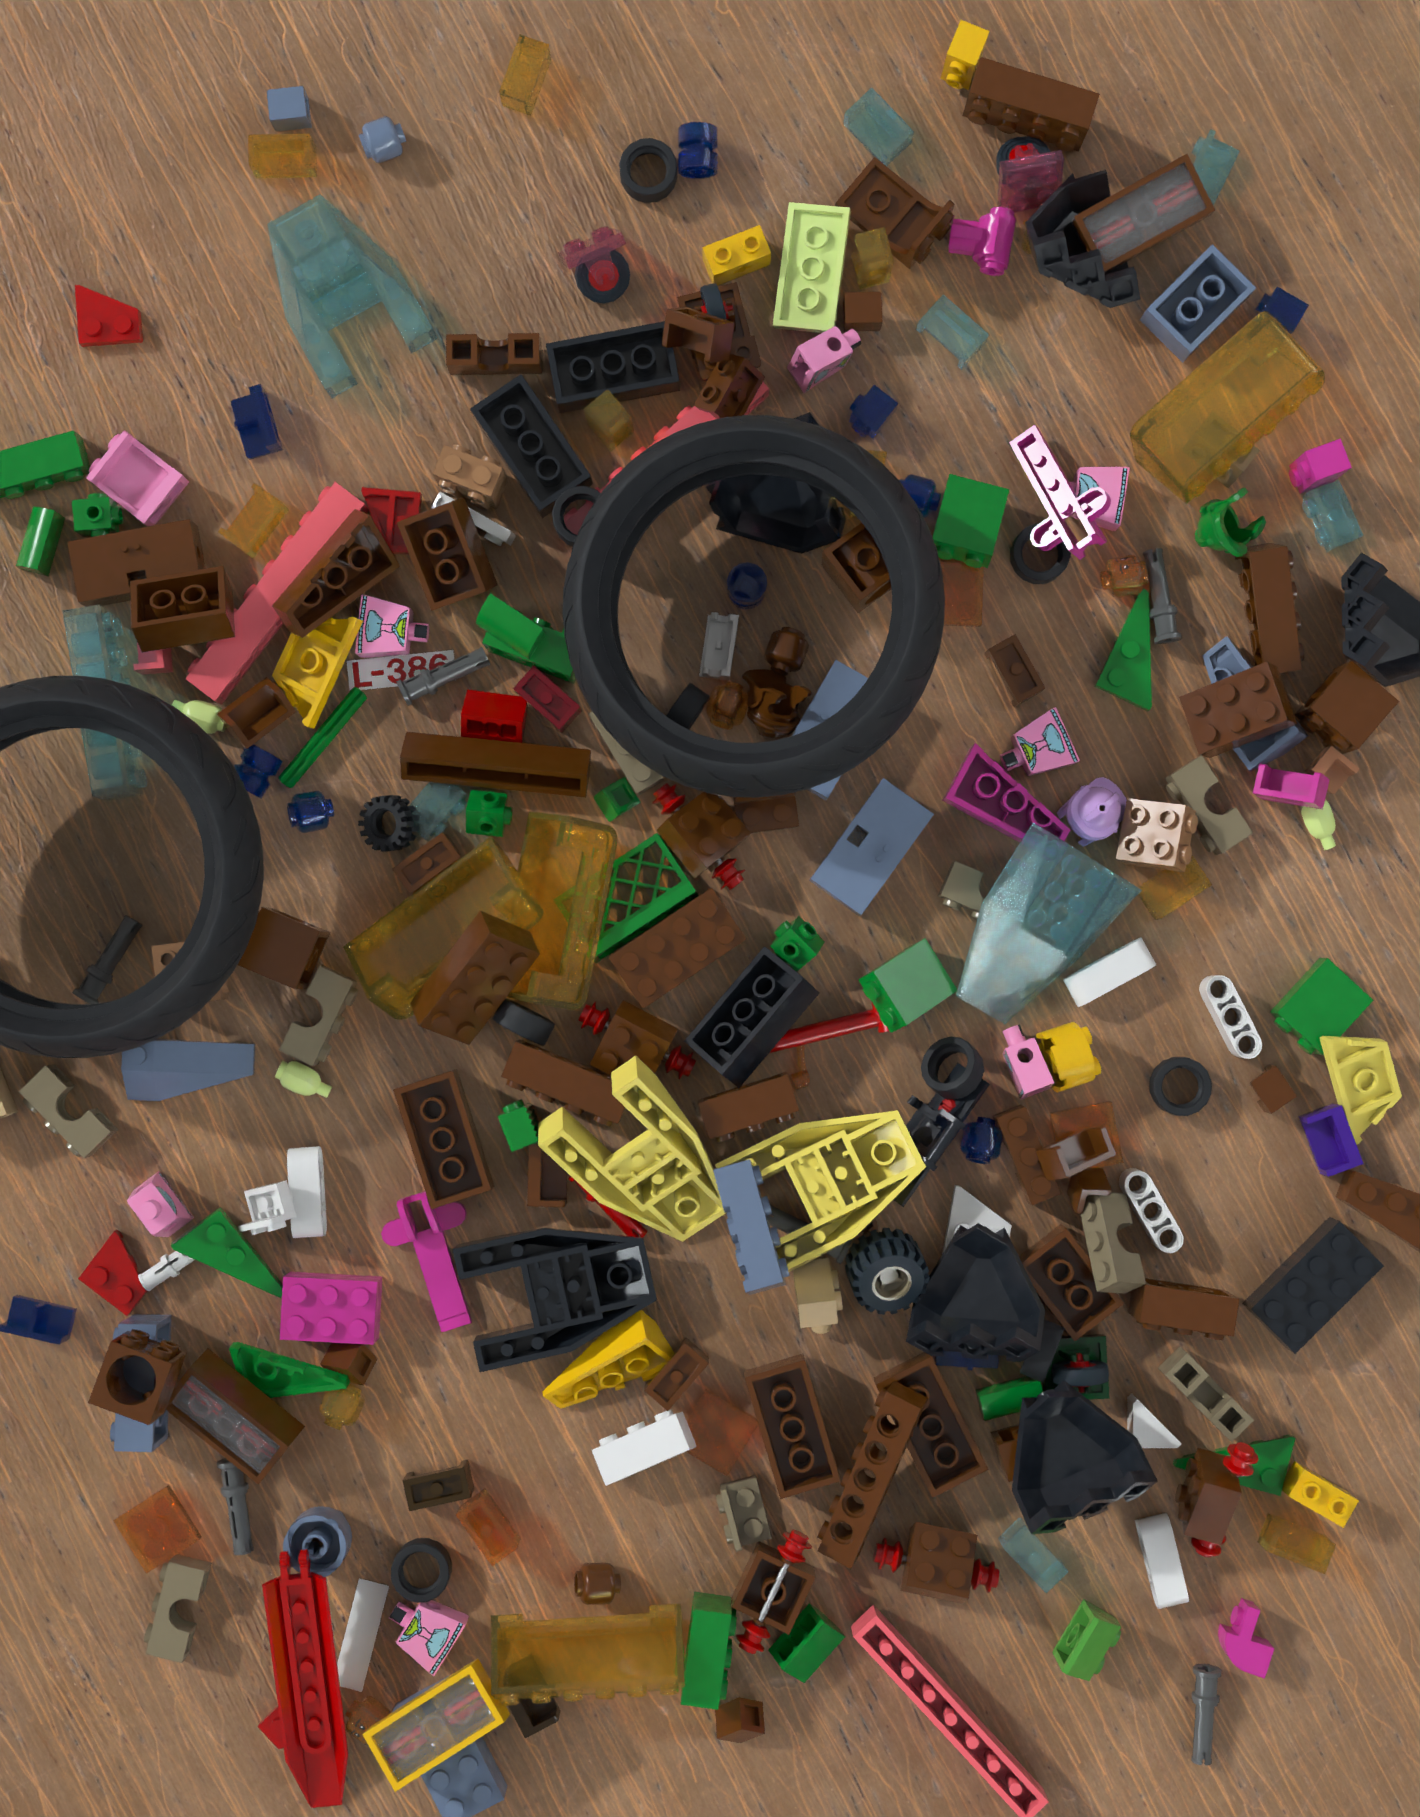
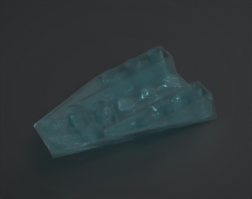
[956,823,1142,1024]

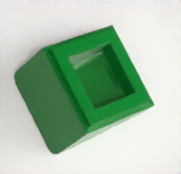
[594,777,641,822]

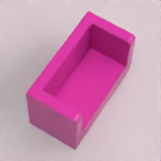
[1253,764,1330,810]

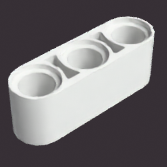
[1063,937,1156,1007]
[1199,975,1262,1059]
[287,1146,327,1238]
[1119,1168,1184,1253]
[1135,1513,1189,1609]

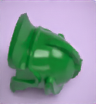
[1195,487,1266,557]

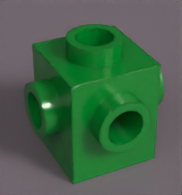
[72,493,123,537]
[466,790,513,837]
[770,916,825,972]

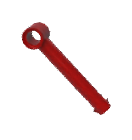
[770,1003,906,1053]

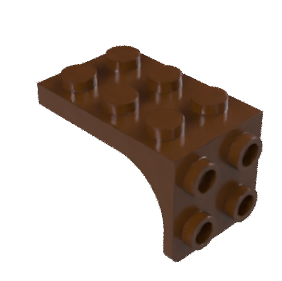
[835,157,955,269]

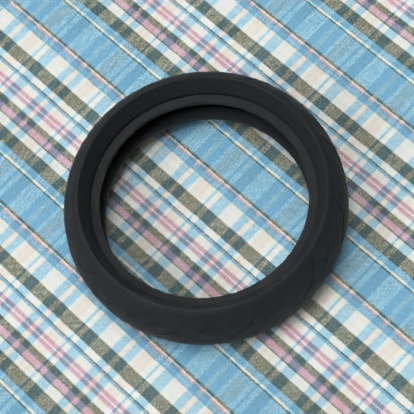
[562,415,945,798]
[0,676,264,1058]

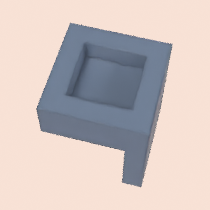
[267,86,312,131]

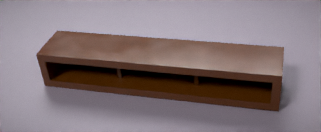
[400,732,591,798]

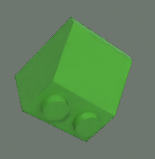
[1052,1599,1121,1681]

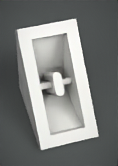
[1127,1393,1182,1448]

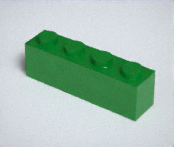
[0,430,90,499]

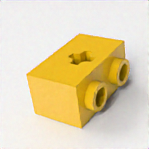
[940,20,990,90]
[702,225,771,286]
[1282,1461,1359,1528]

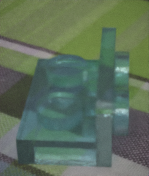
[1191,129,1240,205]
[1302,480,1364,552]
[409,782,468,842]

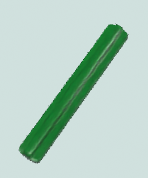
[278,687,367,788]

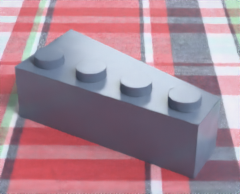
[713,1159,790,1295]

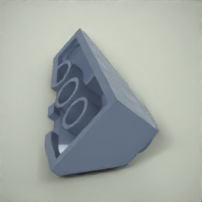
[1202,636,1309,771]
[121,1039,255,1101]

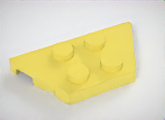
[1319,1036,1402,1145]

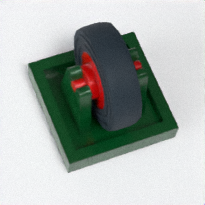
[1044,1334,1110,1400]

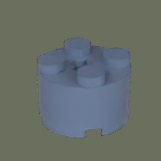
[283,1506,352,1577]

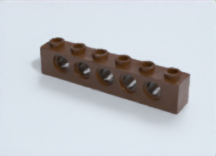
[817,1381,928,1569]

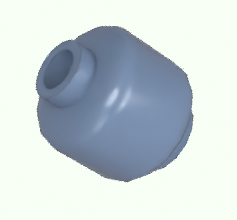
[359,116,406,163]

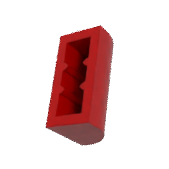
[461,689,528,743]

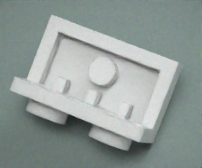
[238,1180,297,1235]

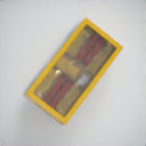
[362,1658,510,1792]

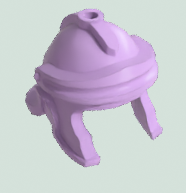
[1057,777,1127,847]

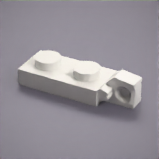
[431,492,516,546]

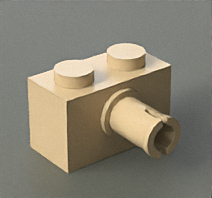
[793,1258,843,1334]

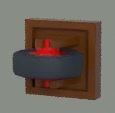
[677,282,751,359]

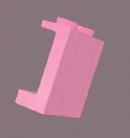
[87,430,189,526]

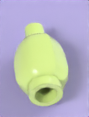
[172,700,226,734]
[1301,799,1336,850]
[275,1061,332,1098]

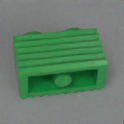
[498,1099,540,1152]

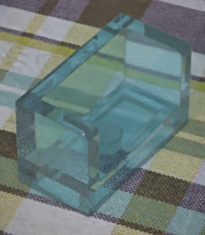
[843,88,914,166]
[916,294,989,370]
[998,1517,1069,1593]

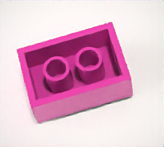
[280,1272,383,1345]

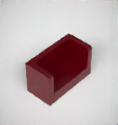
[513,665,582,733]

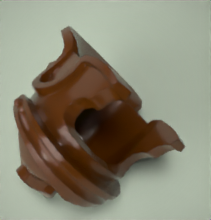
[742,669,812,738]

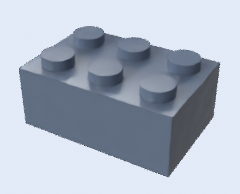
[1140,244,1256,363]

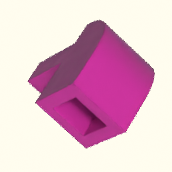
[1218,1598,1274,1679]

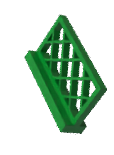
[555,833,699,964]

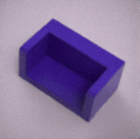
[1299,1103,1364,1177]

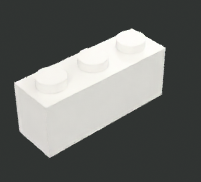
[592,1409,697,1486]

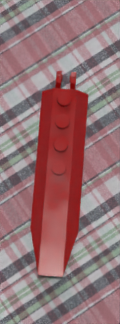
[262,1549,349,1808]

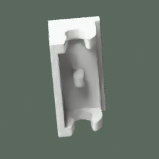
[699,612,739,681]

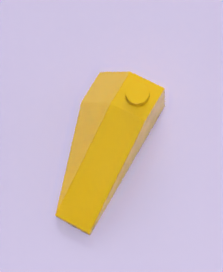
[542,1310,675,1409]

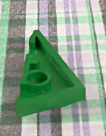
[1094,588,1152,712]
[171,1207,283,1298]
[229,1342,350,1398]
[1173,1435,1296,1496]

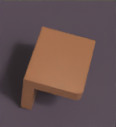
[1304,745,1360,794]

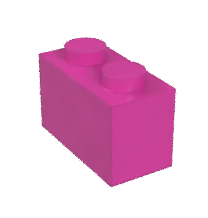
[1289,438,1352,494]

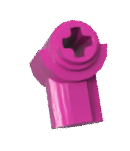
[948,207,1016,276]

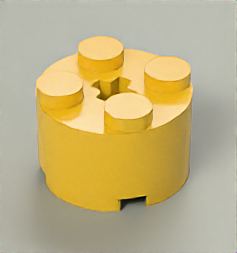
[1036,1022,1101,1092]

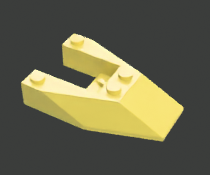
[538,1055,726,1242]
[715,1110,926,1272]

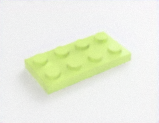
[773,202,851,333]

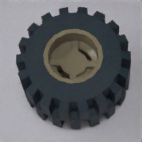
[845,1228,930,1315]

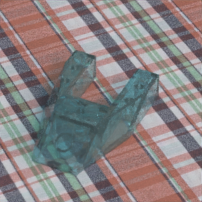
[267,194,438,399]

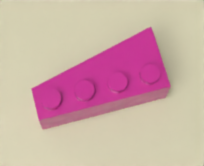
[942,743,1070,859]

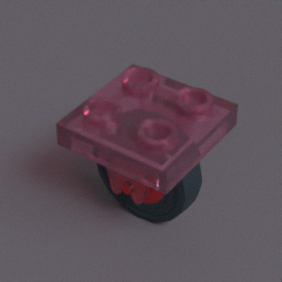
[996,136,1064,213]
[558,225,630,304]

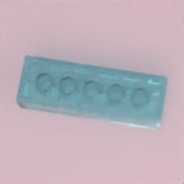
[62,605,147,801]

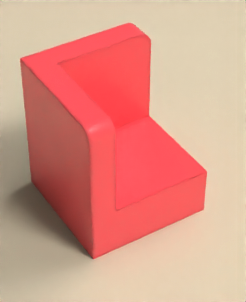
[133,642,173,675]

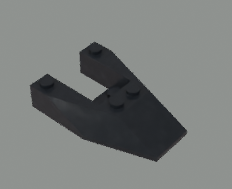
[452,1228,657,1372]

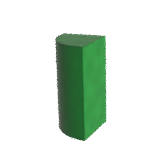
[16,506,65,577]
[476,593,546,660]
[975,1376,1043,1421]
[768,1603,846,1683]

